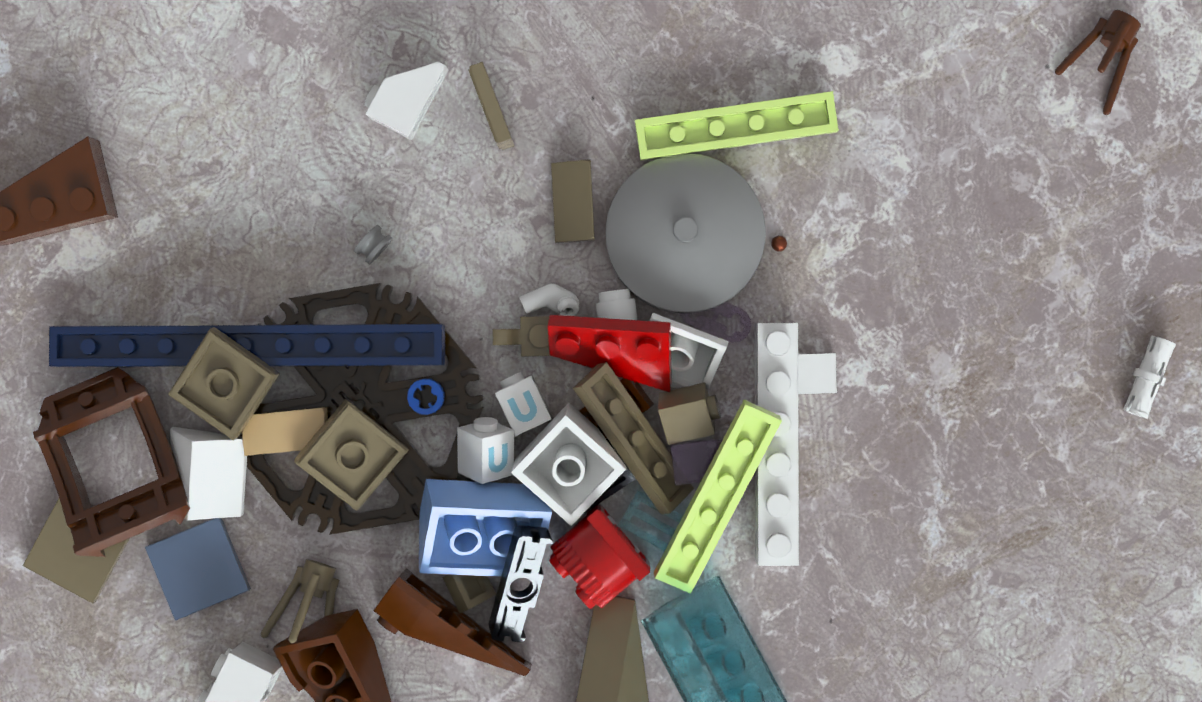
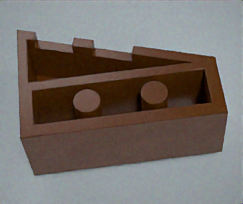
[0,136,118,246]

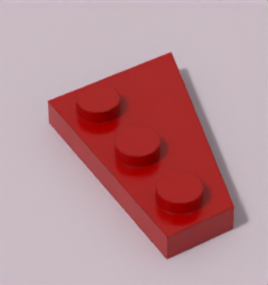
[548,315,672,392]

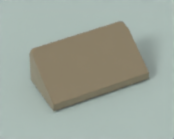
[551,159,595,243]

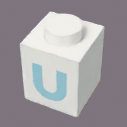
[495,372,553,437]
[457,417,514,484]

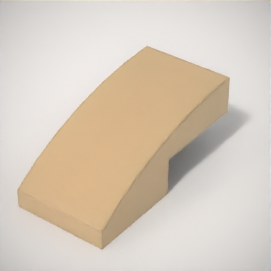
[242,407,328,456]

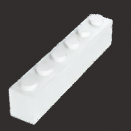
[754,323,799,566]

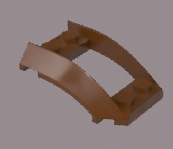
[33,367,190,557]

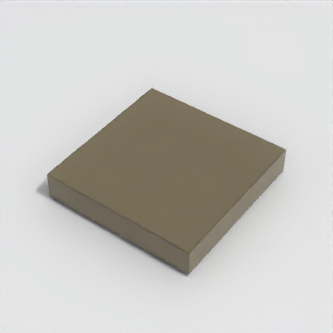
[468,61,515,151]
[168,327,280,441]
[294,398,409,511]
[23,498,130,604]

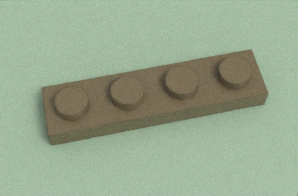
[572,362,694,515]

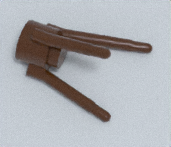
[1055,10,1141,115]

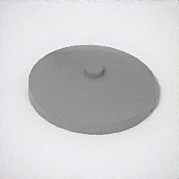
[606,153,766,314]

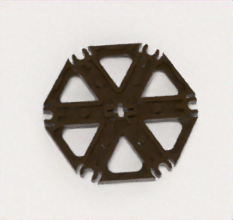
[241,283,484,535]

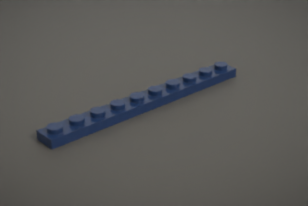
[49,324,445,367]

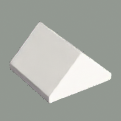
[649,313,729,390]
[169,427,247,520]

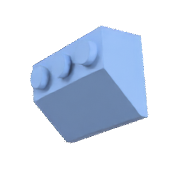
[419,479,552,576]

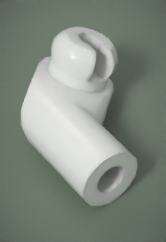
[519,283,579,316]

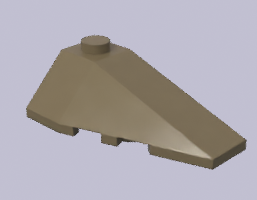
[576,596,649,702]

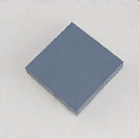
[145,518,251,621]

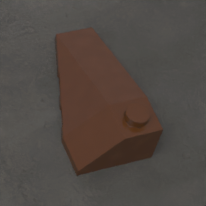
[373,568,532,677]
[273,609,391,702]

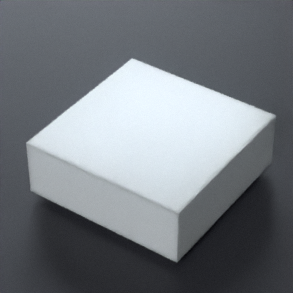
[798,353,837,394]

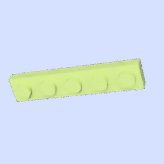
[635,91,839,161]
[654,400,782,594]

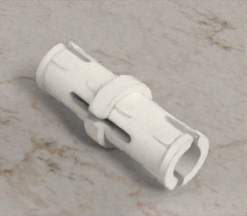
[1123,335,1176,419]

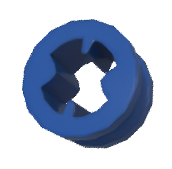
[407,378,445,415]

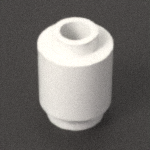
[596,289,638,320]

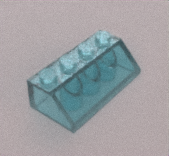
[640,576,787,702]

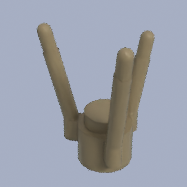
[261,559,340,643]

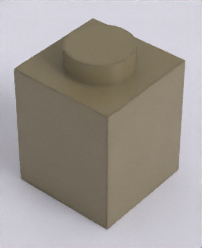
[658,382,721,445]

